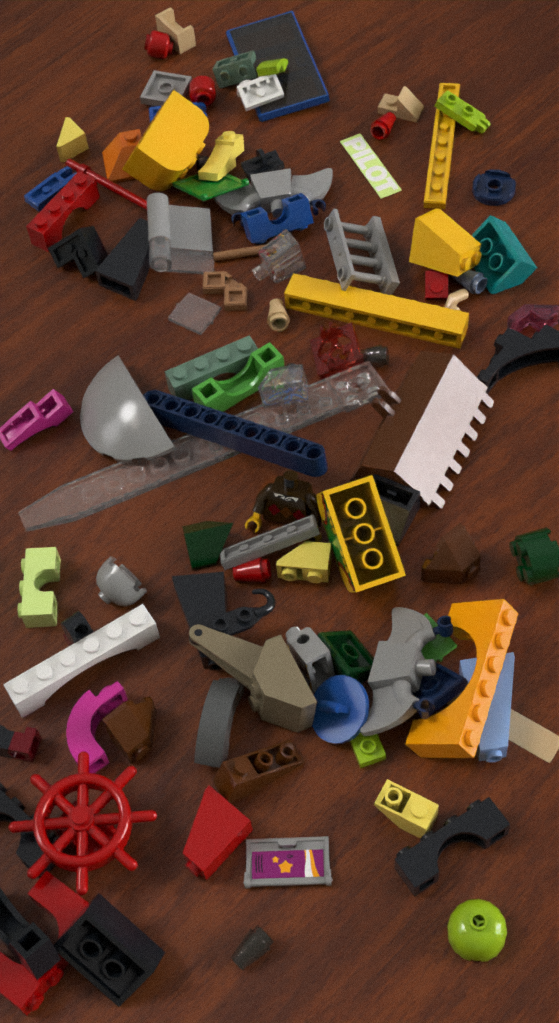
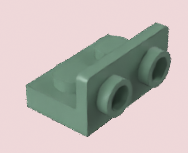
[212,50,257,88]

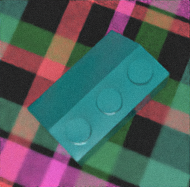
[471,215,537,294]

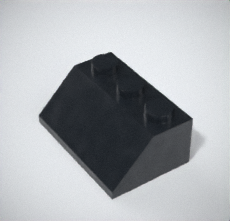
[53,893,165,1007]

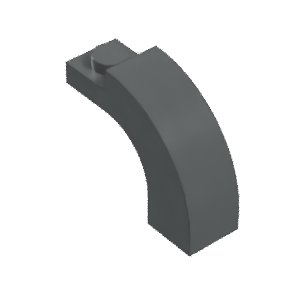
[194,678,245,768]

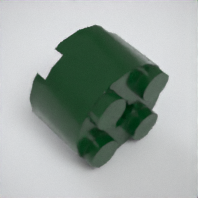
[509,527,559,586]

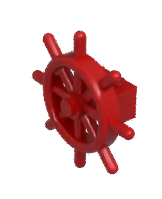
[8,751,157,895]

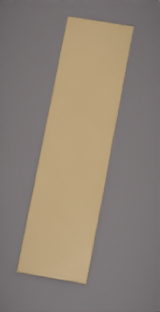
[447,691,559,763]

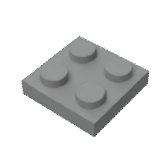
[140,70,192,106]

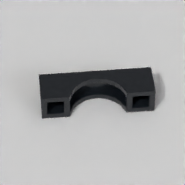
[0,783,64,879]
[395,797,510,897]
[0,888,61,980]

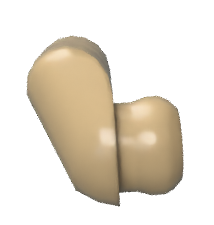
[444,289,469,310]

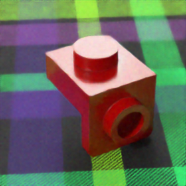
[425,269,448,299]

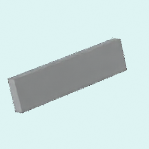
[220,515,320,570]

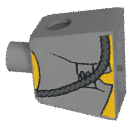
[285,627,335,693]

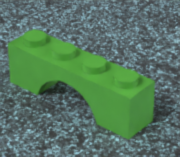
[192,342,285,412]

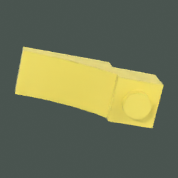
[198,131,244,182]

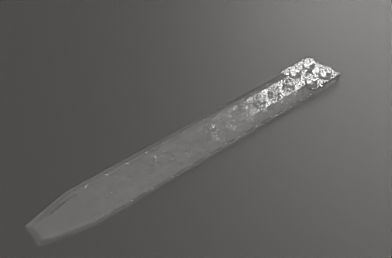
[18,361,388,532]

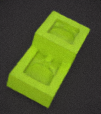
[256,58,288,77]

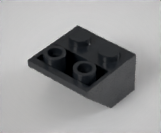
[373,473,420,547]

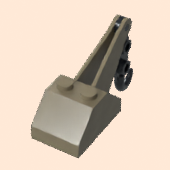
[189,588,317,733]

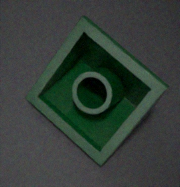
[317,630,374,684]

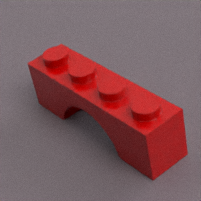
[26,171,100,252]

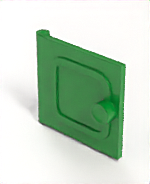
[172,174,249,201]

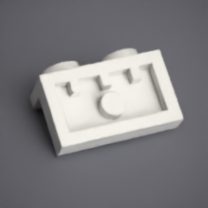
[237,74,284,111]

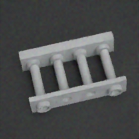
[324,208,400,295]

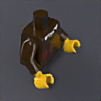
[245,470,322,542]

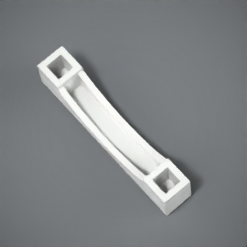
[3,604,160,718]

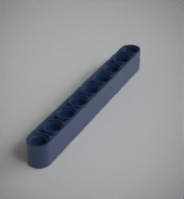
[143,390,328,477]

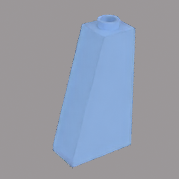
[459,652,515,762]

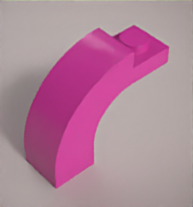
[66,681,128,773]

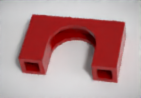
[0,870,89,1016]

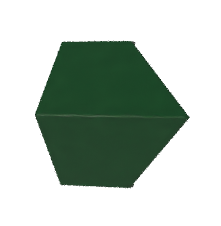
[182,521,233,571]

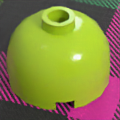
[447,899,507,962]

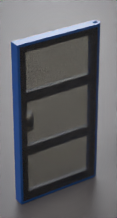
[226,10,330,122]

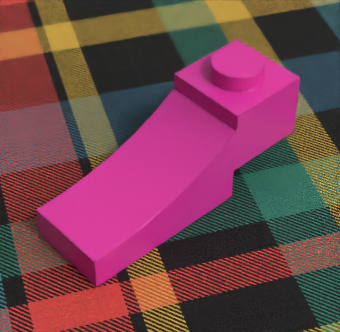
[0,389,74,451]

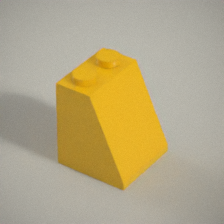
[409,208,481,277]

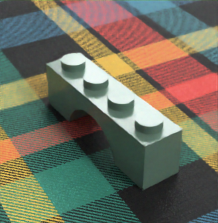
[165,335,258,400]

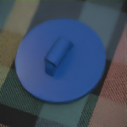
[312,675,369,744]

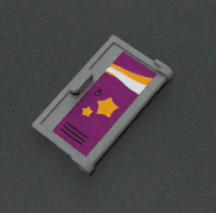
[243,836,333,889]

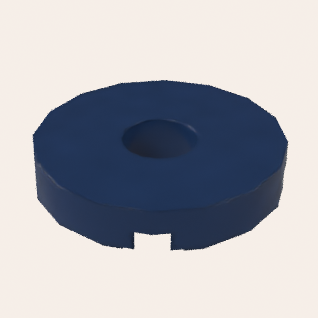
[472,169,516,206]

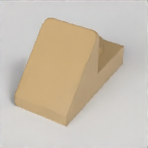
[378,86,424,122]

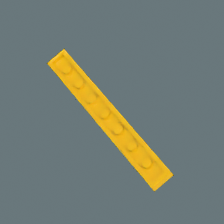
[423,83,460,209]

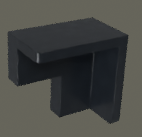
[48,226,108,279]

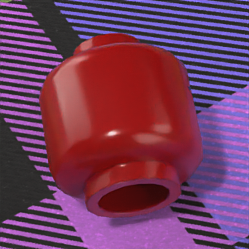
[144,30,174,59]
[189,75,216,106]

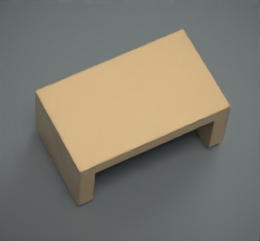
[155,7,196,54]

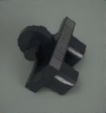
[241,148,284,183]

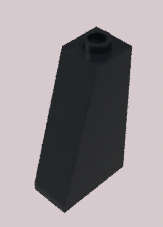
[95,218,157,301]
[172,572,228,670]

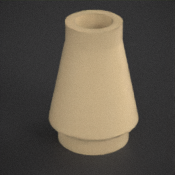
[267,298,290,331]

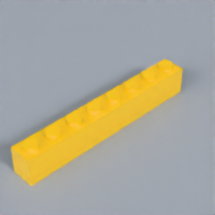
[284,273,469,349]

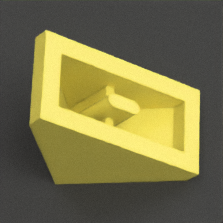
[56,117,89,162]

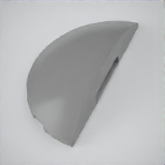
[80,355,176,463]

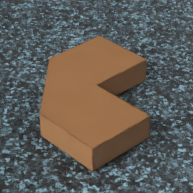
[202,271,248,311]

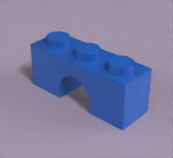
[240,193,314,244]

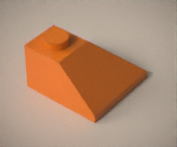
[102,129,142,183]

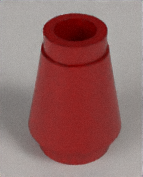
[370,112,396,140]
[233,557,272,582]

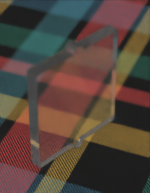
[168,292,221,335]

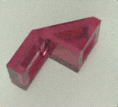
[507,304,559,332]

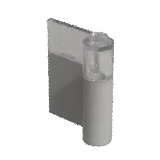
[147,193,214,275]

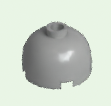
[96,556,147,606]

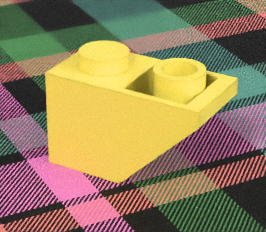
[276,541,332,583]
[374,779,439,838]

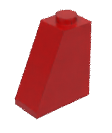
[183,785,253,881]

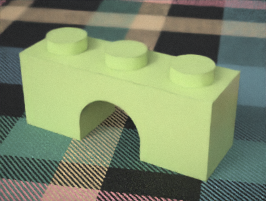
[17,547,61,628]

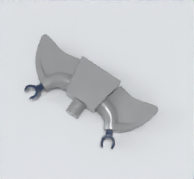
[213,168,333,227]
[360,607,453,736]

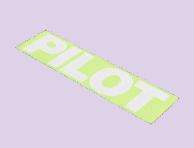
[340,134,402,199]

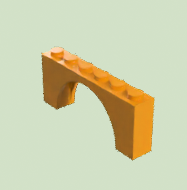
[405,599,518,758]

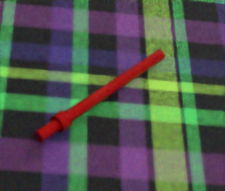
[66,158,147,210]

